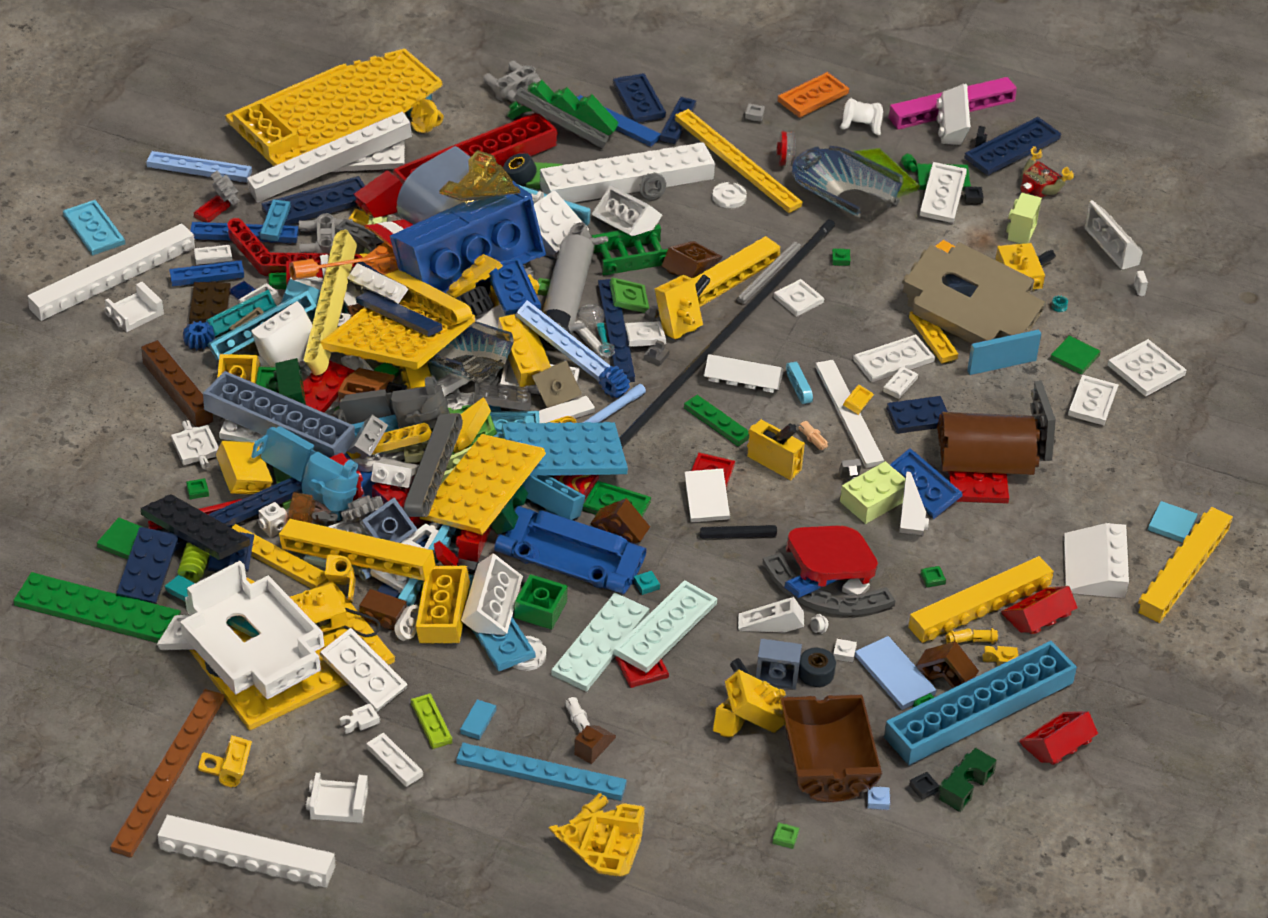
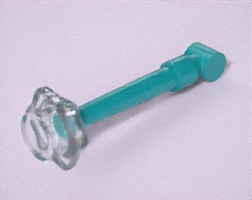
[597,323,615,359]

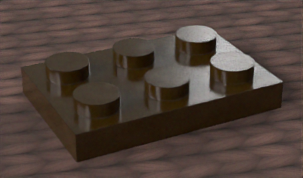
[189,282,231,324]

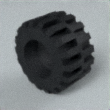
[456,286,494,317]

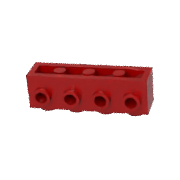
[456,524,492,562]

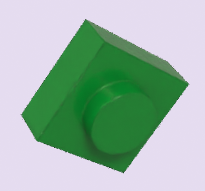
[832,248,851,266]

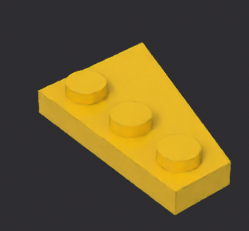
[446,254,503,298]

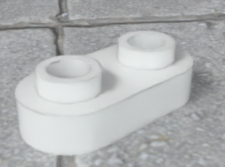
[395,605,419,641]

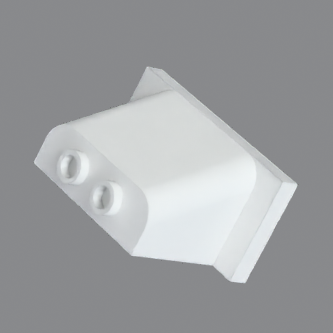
[251,301,313,368]

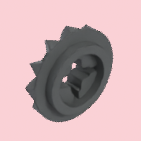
[639,172,666,200]

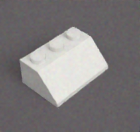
[936,84,970,145]

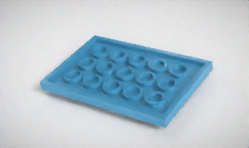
[502,422,628,476]

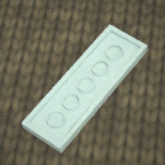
[613,580,717,673]
[551,593,650,692]

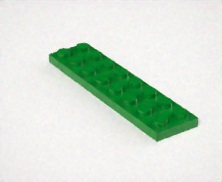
[13,572,181,643]

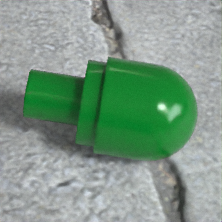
[901,154,917,172]

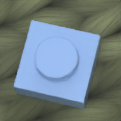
[867,787,890,810]

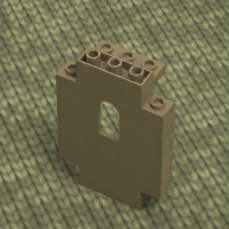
[902,242,1045,344]

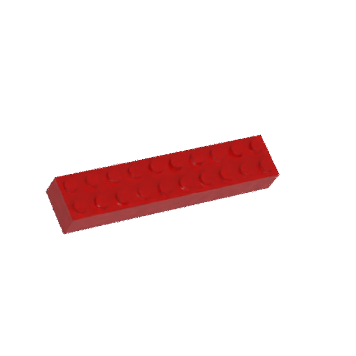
[393,113,557,184]

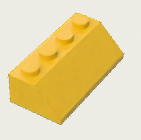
[498,314,551,387]

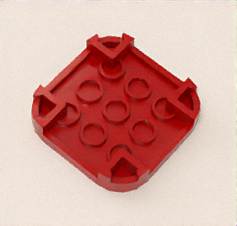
[786,525,878,587]

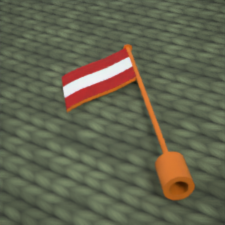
[289,219,414,280]

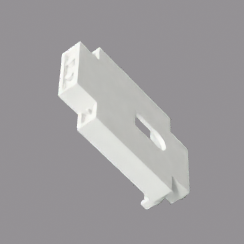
[180,561,324,699]

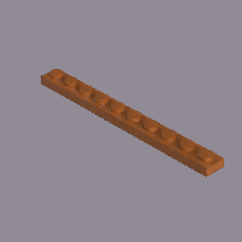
[111,689,224,858]

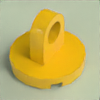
[411,99,444,133]

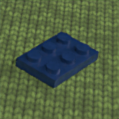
[886,396,948,434]

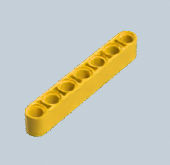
[384,270,472,325]

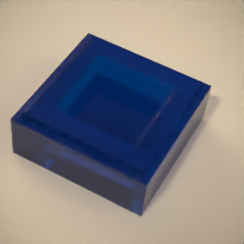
[230,281,256,300]

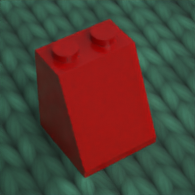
[354,170,403,218]

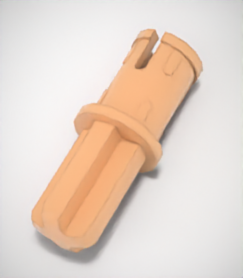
[799,421,828,450]

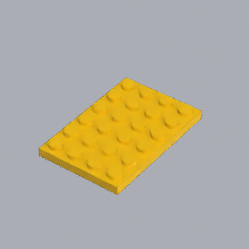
[420,434,546,535]

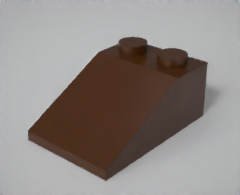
[662,241,723,278]

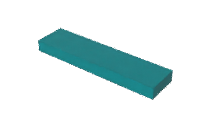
[205,289,277,336]

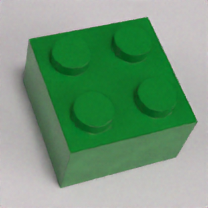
[514,574,568,630]

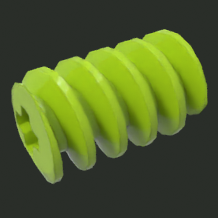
[177,542,209,583]

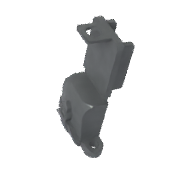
[338,376,450,429]

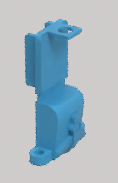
[251,426,359,521]

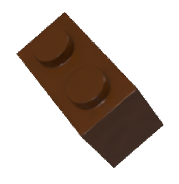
[359,589,407,631]

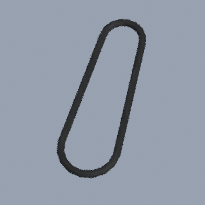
[342,607,381,637]

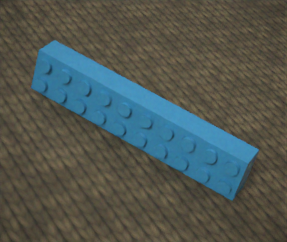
[884,641,1077,765]

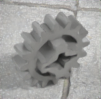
[211,170,240,206]
[341,495,383,522]

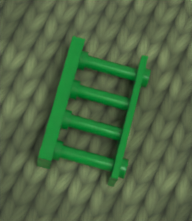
[592,224,668,276]

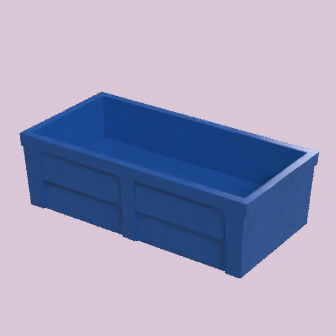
[390,180,546,294]

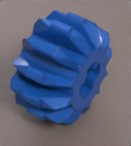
[183,320,215,350]
[599,366,630,398]

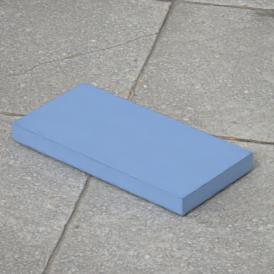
[855,636,936,710]

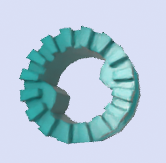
[1051,295,1069,312]

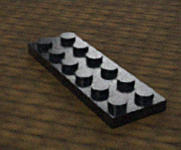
[140,494,250,560]

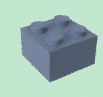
[360,498,418,543]
[756,639,802,690]

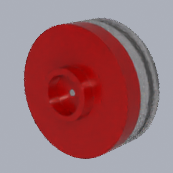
[777,131,796,166]

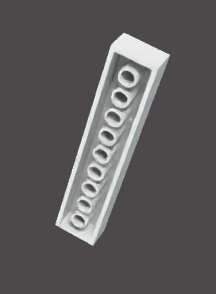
[540,143,715,203]

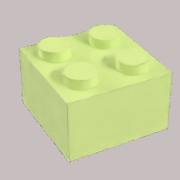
[1006,193,1042,244]

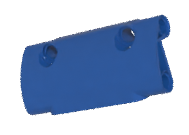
[494,506,647,594]

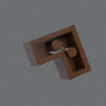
[590,498,650,544]
[916,641,979,689]

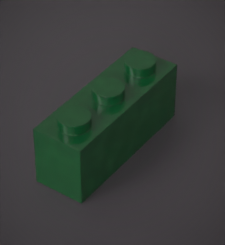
[273,358,306,405]

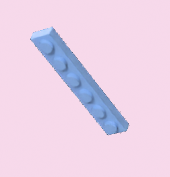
[146,151,252,182]
[515,300,610,381]

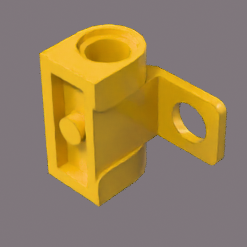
[325,555,356,602]
[198,735,252,787]

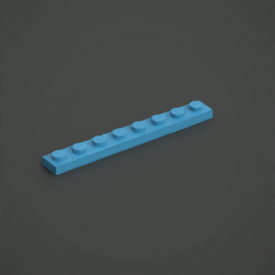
[457,743,627,801]

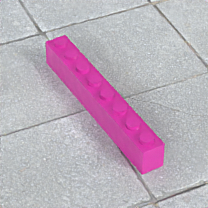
[889,77,1017,130]

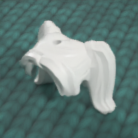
[840,98,883,135]

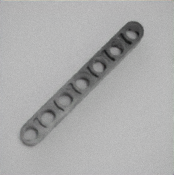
[404,413,463,517]

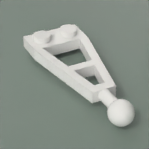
[370,522,441,592]

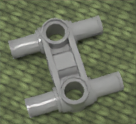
[483,60,548,103]
[299,213,353,253]

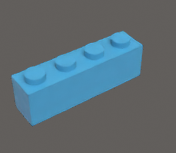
[522,475,585,520]

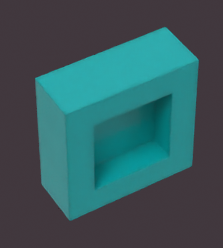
[633,571,660,595]

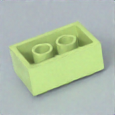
[840,461,905,524]

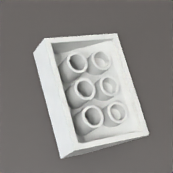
[1064,523,1129,598]

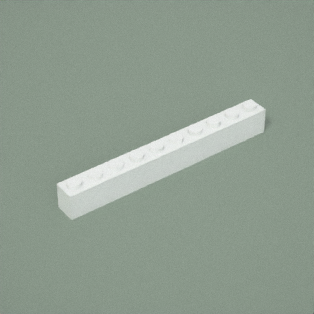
[247,112,412,203]
[27,223,195,321]

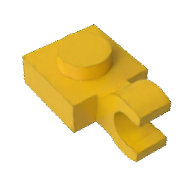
[982,646,1018,667]

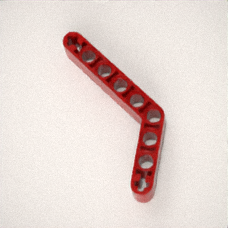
[227,218,363,276]

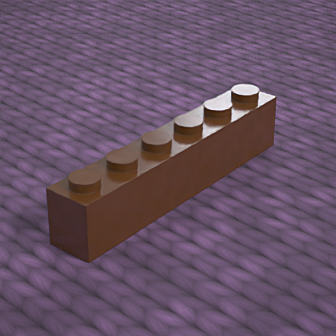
[141,340,213,427]

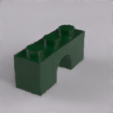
[491,485,528,534]
[939,747,997,812]

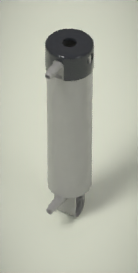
[538,222,608,350]

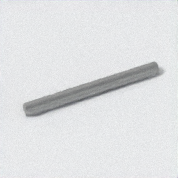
[737,241,801,304]

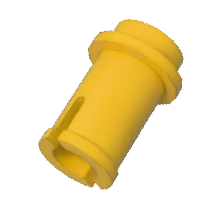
[945,628,973,643]
[972,628,998,644]

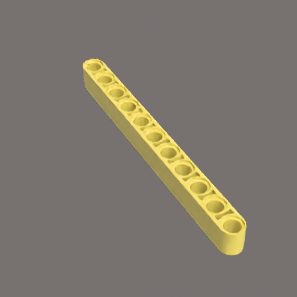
[304,230,357,375]

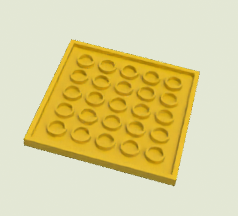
[320,300,475,370]

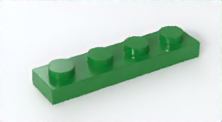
[684,394,749,447]

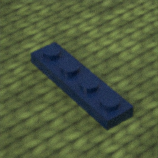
[660,97,696,144]

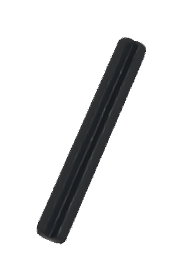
[700,525,777,539]

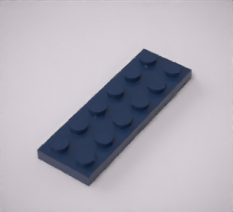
[964,117,1061,176]
[261,176,365,226]

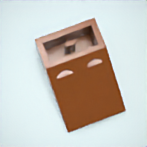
[338,368,394,402]

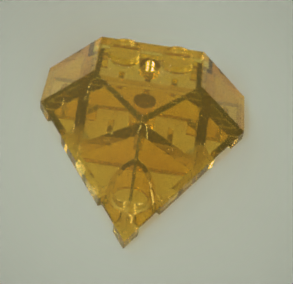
[439,150,520,203]

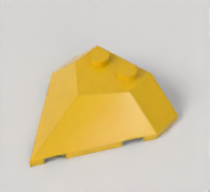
[549,803,645,877]

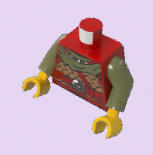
[1020,147,1074,198]

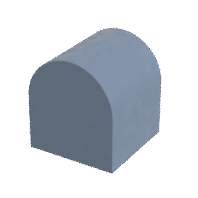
[397,146,502,224]

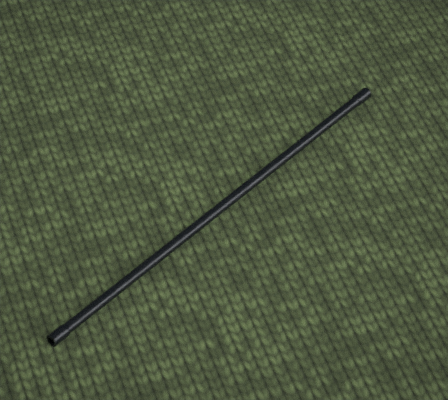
[619,219,835,449]

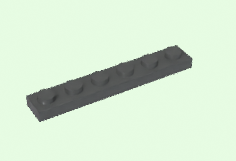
[513,87,609,148]

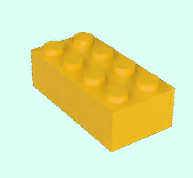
[416,566,470,643]

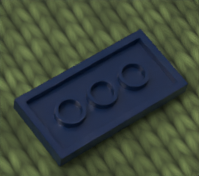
[613,73,666,123]
[116,527,179,604]

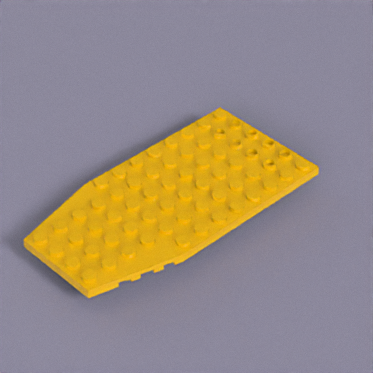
[225,49,442,166]

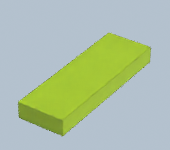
[411,693,453,749]

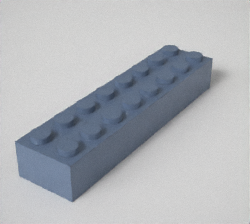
[203,371,355,458]

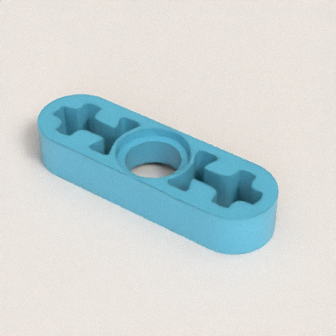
[786,362,813,404]

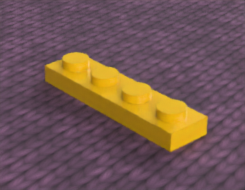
[909,311,958,363]

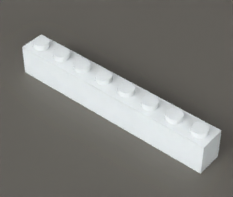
[158,815,335,888]

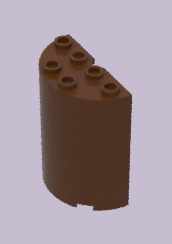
[937,412,1040,475]
[780,695,882,802]

